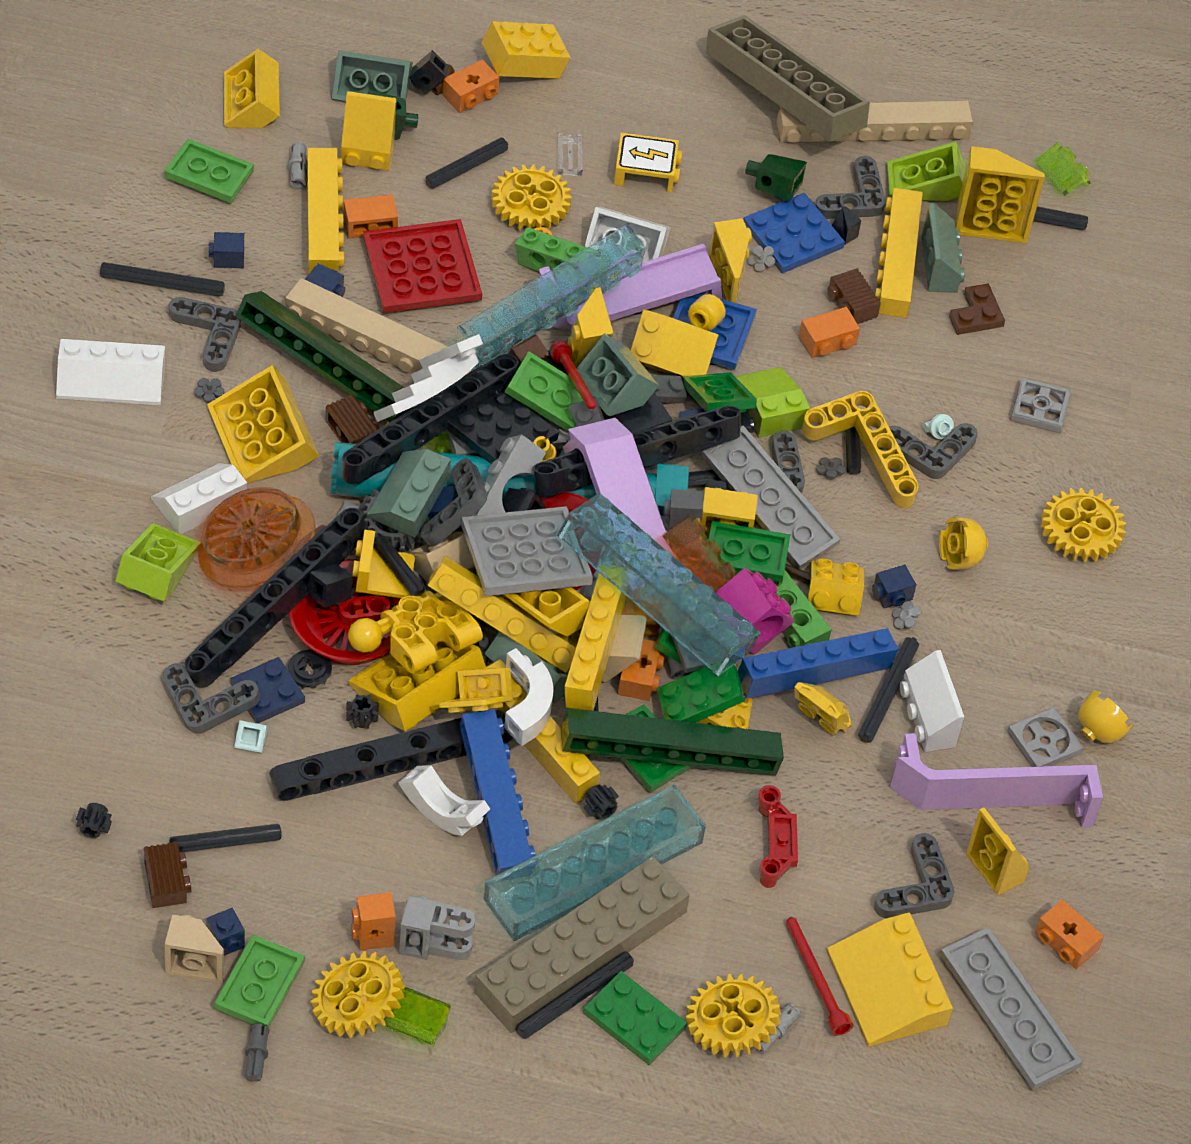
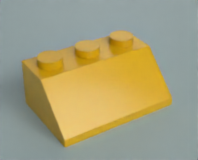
[224,48,280,128]
[568,287,613,368]
[504,587,589,637]

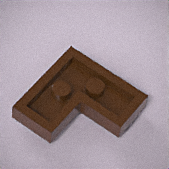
[949,283,1005,335]

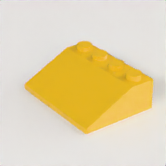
[955,146,1045,244]
[207,365,319,483]
[348,641,486,732]
[826,912,953,1047]

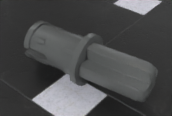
[245,1024,270,1082]

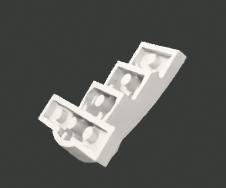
[373,334,483,422]

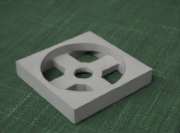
[1011,378,1071,433]
[1008,707,1083,767]

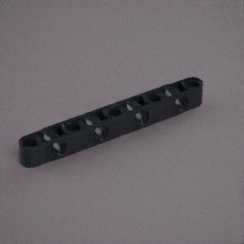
[342,354,518,485]
[534,406,741,497]
[184,508,368,688]
[269,710,513,801]

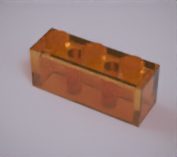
[662,514,737,593]

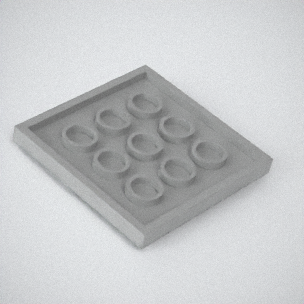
[461,506,593,596]

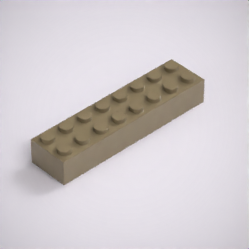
[706,15,870,142]
[475,856,690,1033]

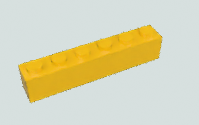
[307,148,344,275]
[875,188,923,318]
[428,555,578,673]
[565,563,629,711]
[484,659,600,804]

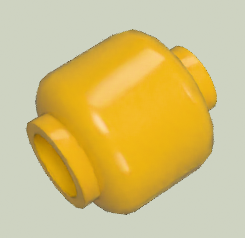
[688,294,726,331]

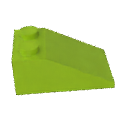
[887,141,966,202]
[735,367,810,438]
[115,523,201,602]

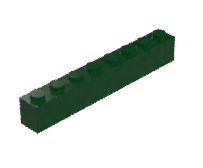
[235,291,414,422]
[561,708,784,776]

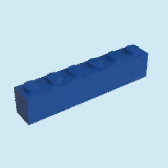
[738,628,899,699]
[460,709,536,879]

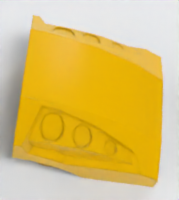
[794,682,852,735]

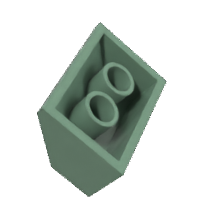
[332,50,413,101]
[922,203,965,293]
[577,333,659,416]
[367,449,451,538]
[485,631,571,703]

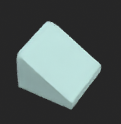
[234,720,269,753]

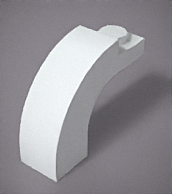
[504,648,553,746]
[398,765,490,836]

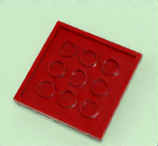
[363,219,482,313]

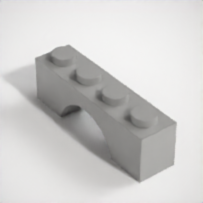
[472,434,546,516]

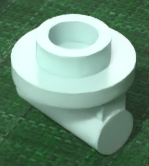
[923,414,954,439]

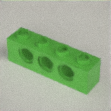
[515,227,617,294]
[773,570,832,648]

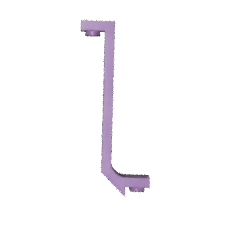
[532,244,722,332]
[563,418,694,604]
[890,733,1103,828]

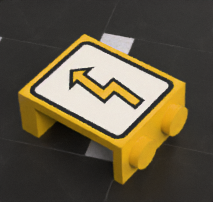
[614,133,682,193]

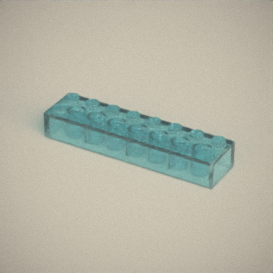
[456,224,646,370]
[557,493,761,676]
[484,784,706,941]

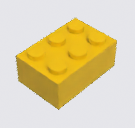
[481,21,571,79]

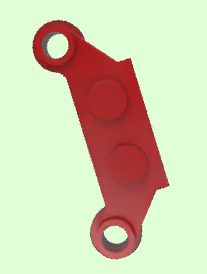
[758,785,798,888]

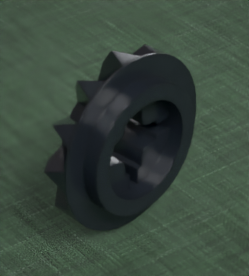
[288,649,332,688]

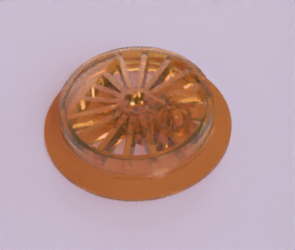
[198,487,316,588]

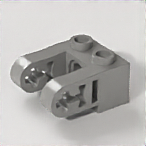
[399,896,475,960]

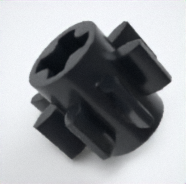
[346,694,379,729]
[584,784,619,819]
[76,803,112,838]

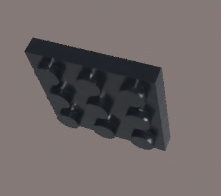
[447,390,559,464]

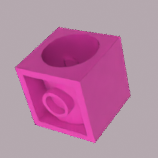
[715,568,795,654]

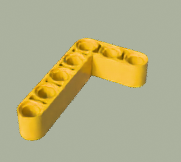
[802,391,919,508]

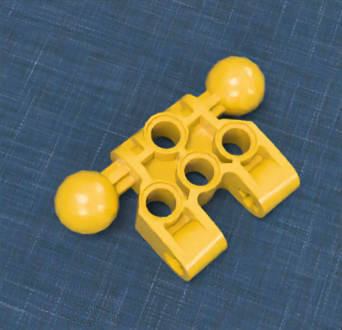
[348,591,483,674]

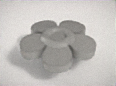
[748,246,775,272]
[893,601,921,629]

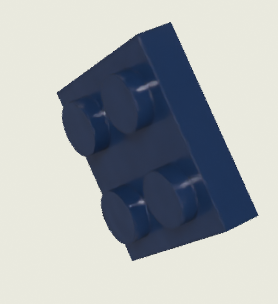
[230,657,305,724]

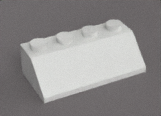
[56,339,165,405]

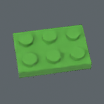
[165,139,254,203]
[505,352,583,432]
[214,935,305,1029]

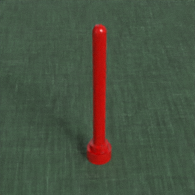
[550,340,597,410]
[786,917,854,1036]

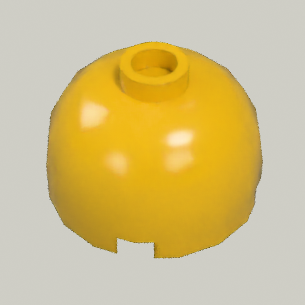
[939,517,988,570]
[1078,690,1133,744]

